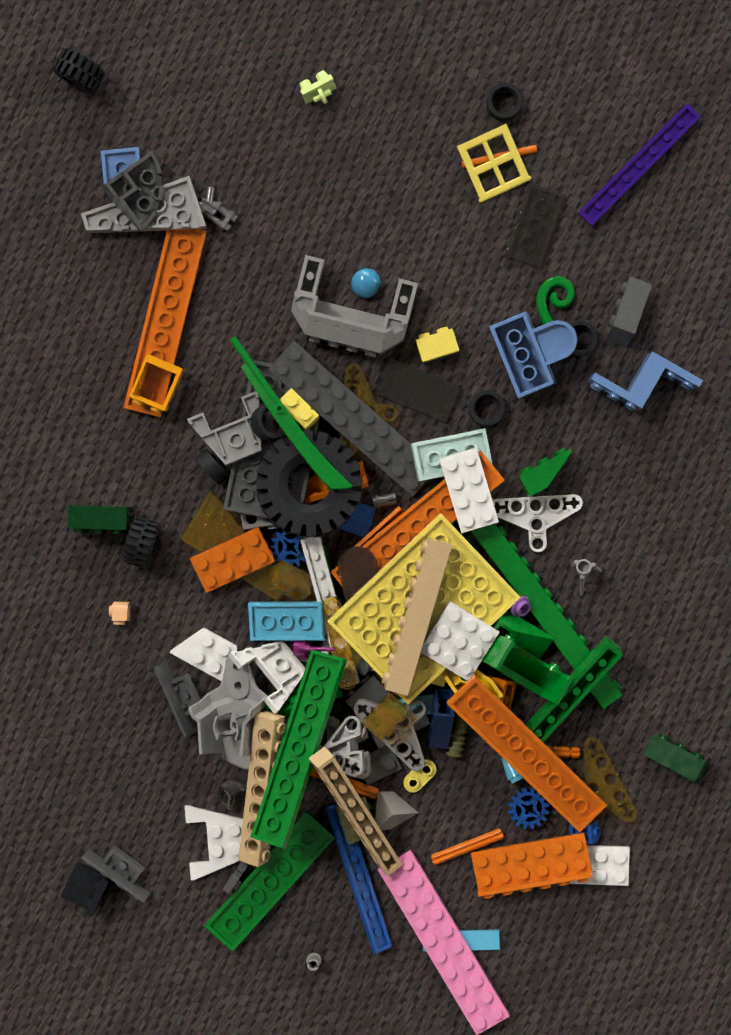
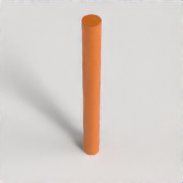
[461,145,538,169]

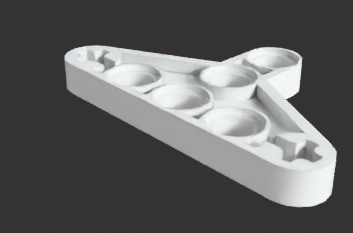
[493,494,583,552]

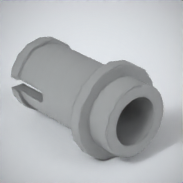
[306,953,321,971]

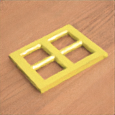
[457,124,531,203]

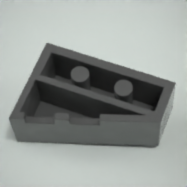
[605,276,652,348]

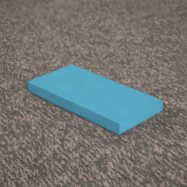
[248,601,326,641]

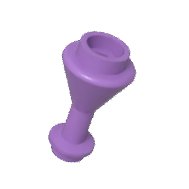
[510,596,531,617]

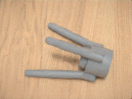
[571,559,602,596]

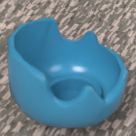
[351,268,381,298]

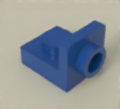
[569,822,600,844]

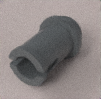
[372,493,397,510]

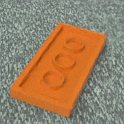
[190,526,276,593]

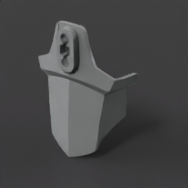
[189,658,268,770]

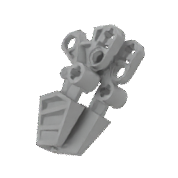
[269,716,371,779]

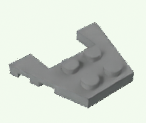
[187,391,262,466]

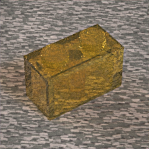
[268,560,312,601]
[364,692,408,740]

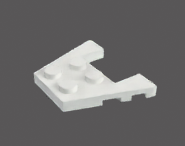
[228,641,305,714]
[185,805,243,880]

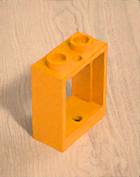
[129,354,184,414]

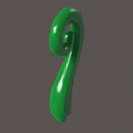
[536,276,575,325]

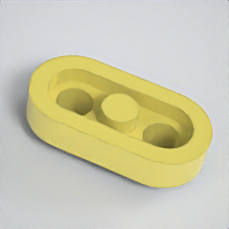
[404,759,436,792]

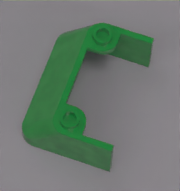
[482,634,574,705]

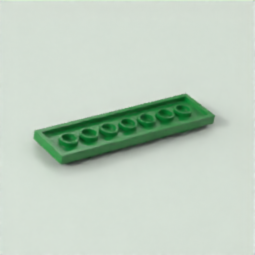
[204,811,335,952]

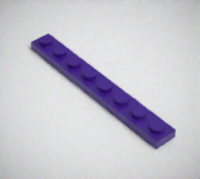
[578,103,701,226]

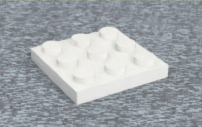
[421,601,499,681]

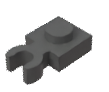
[223,861,248,894]

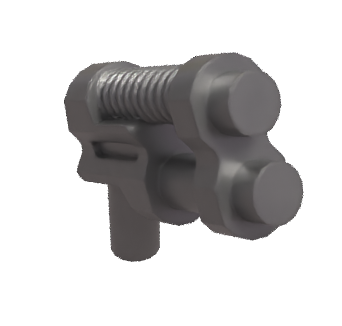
[199,187,238,232]

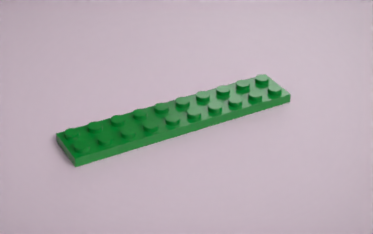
[250,649,347,849]

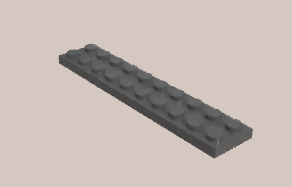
[268,340,427,496]

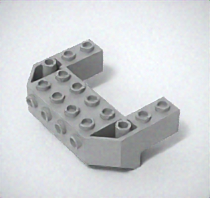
[291,255,418,358]

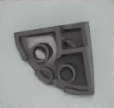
[101,151,163,231]

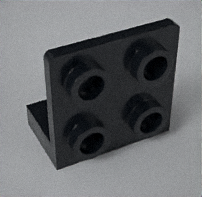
[61,862,111,917]

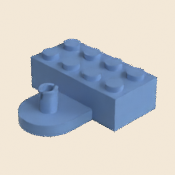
[489,312,578,398]

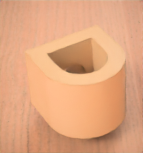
[109,602,130,625]

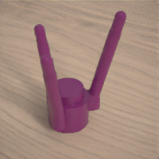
[293,635,336,660]

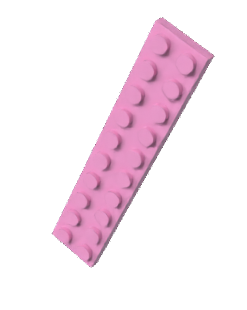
[378,849,510,1035]

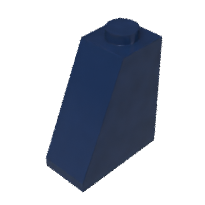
[428,688,454,749]

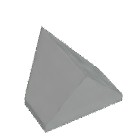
[375,791,418,830]

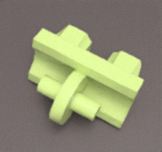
[300,70,337,104]

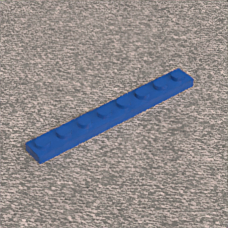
[325,803,392,954]

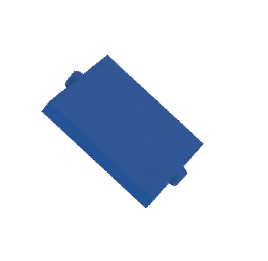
[339,502,376,537]

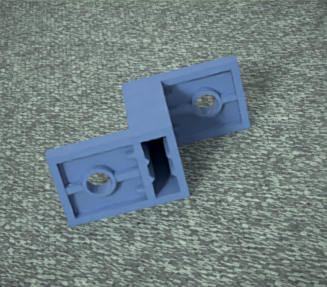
[588,351,703,411]

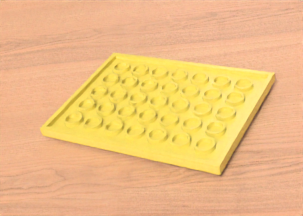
[327,513,521,704]

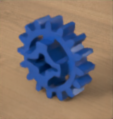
[270,531,306,567]
[508,787,549,829]

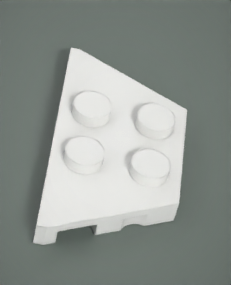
[170,628,237,681]

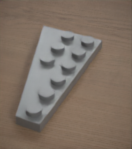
[81,176,207,233]

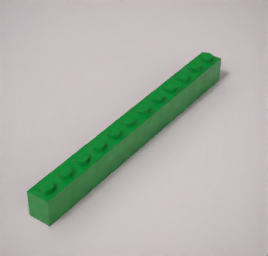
[471,524,622,709]

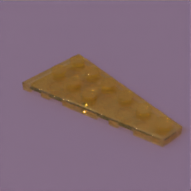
[181,490,288,601]

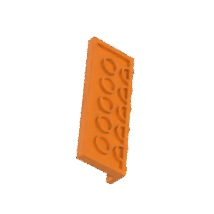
[471,832,593,899]

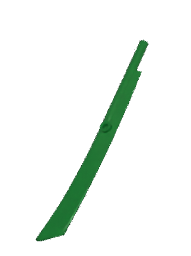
[229,336,353,490]

